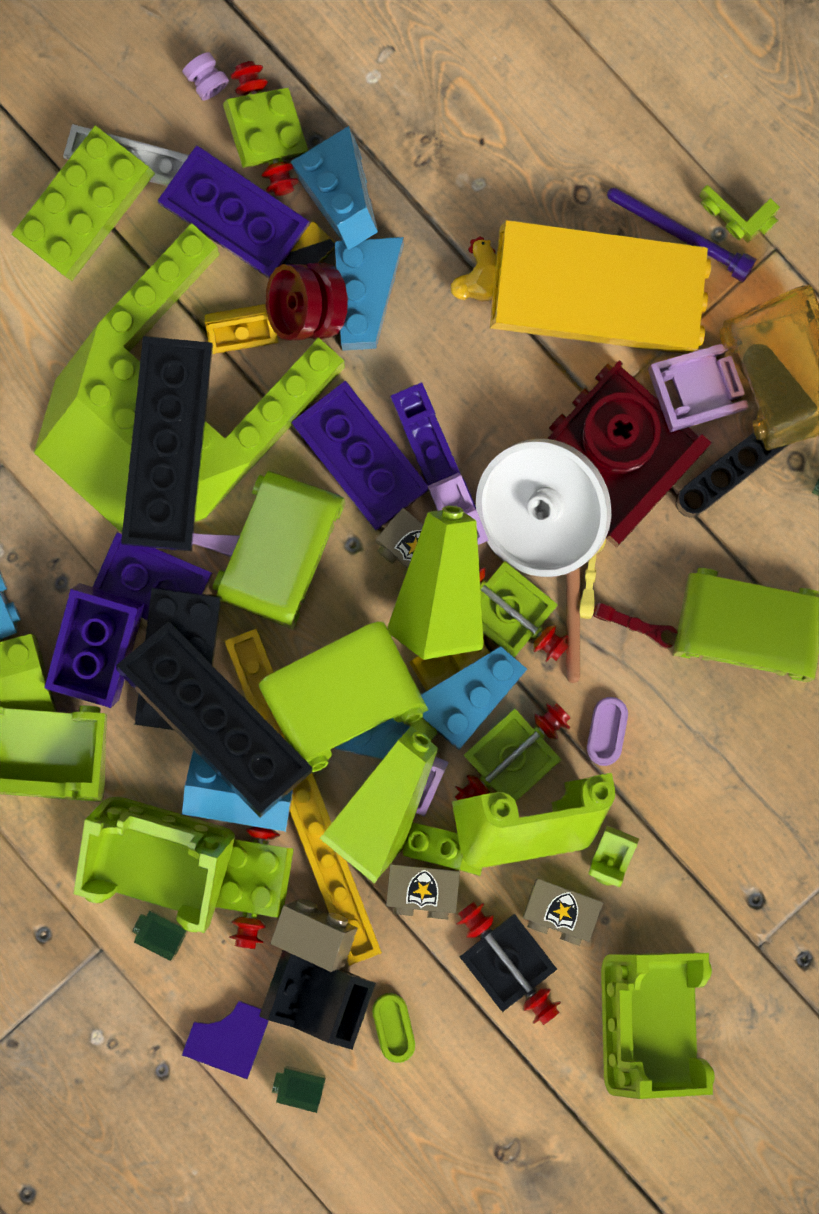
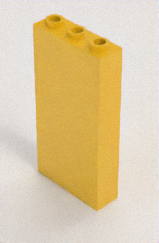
[490,220,711,354]

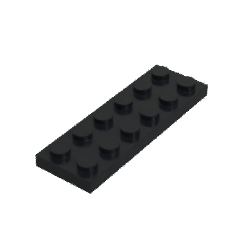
[121,336,213,551]
[116,621,313,818]

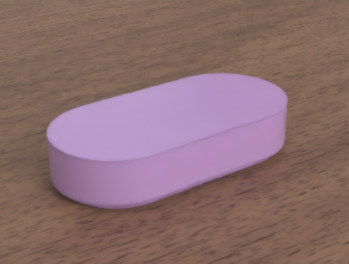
[587,697,628,766]

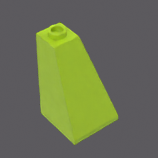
[387,506,483,660]
[320,726,438,883]

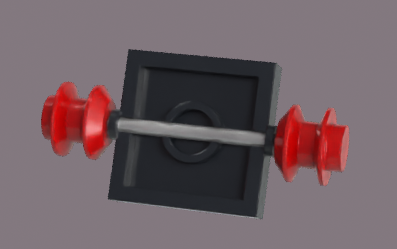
[456,901,561,1025]

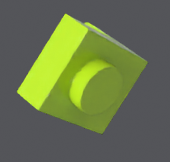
[588,826,639,887]

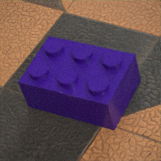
[44,583,145,708]

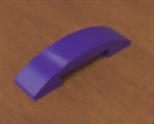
[390,382,476,509]

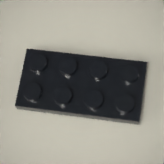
[134,587,222,730]

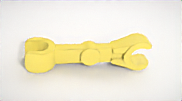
[579,539,606,619]

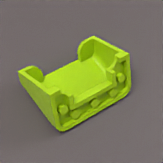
[212,471,346,630]
[672,568,819,683]
[259,622,428,772]
[0,705,107,802]
[452,773,615,868]
[73,797,235,933]
[601,952,715,1099]

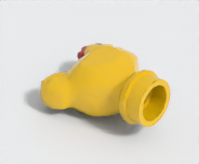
[451,236,497,302]

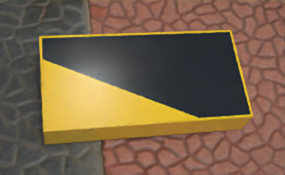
[282,221,335,265]

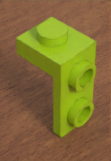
[699,185,780,243]
[403,822,482,876]

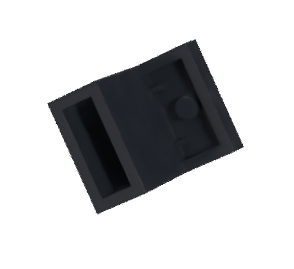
[259,950,376,1050]

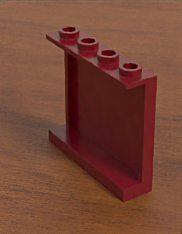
[547,360,712,548]

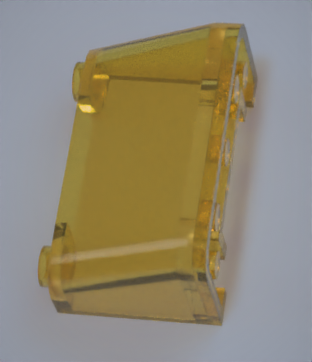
[719,284,819,450]

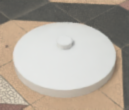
[476,439,611,577]

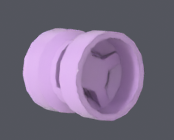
[182,52,229,101]

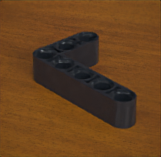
[676,345,818,518]

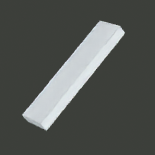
[63,124,189,186]

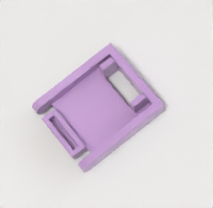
[648,343,748,432]

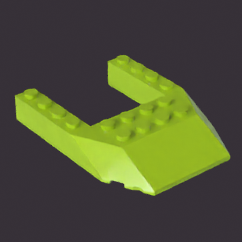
[34,223,345,533]

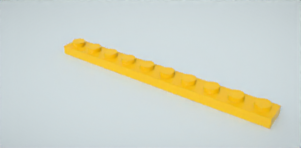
[225,628,382,966]

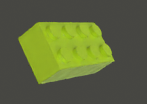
[11,125,155,281]

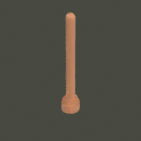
[566,567,580,683]

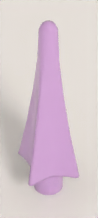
[193,533,240,557]

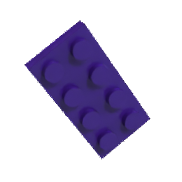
[157,145,310,278]
[291,381,429,531]

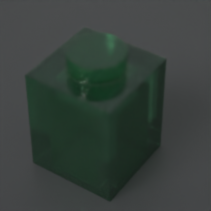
[132,910,188,961]
[272,1066,327,1113]

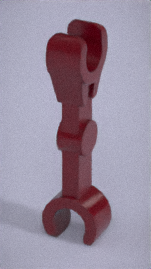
[593,603,678,649]

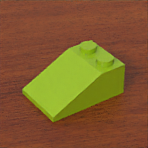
[0,634,57,712]

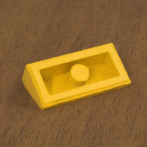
[205,304,278,354]

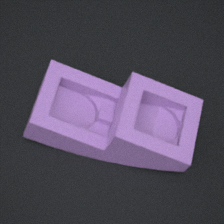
[428,473,489,545]

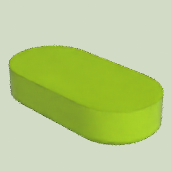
[372,993,415,1063]

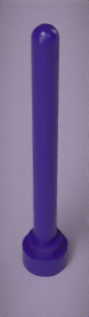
[607,188,757,283]

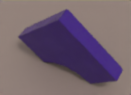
[182,1001,269,1079]

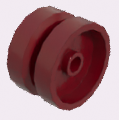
[265,263,348,341]
[582,392,661,474]

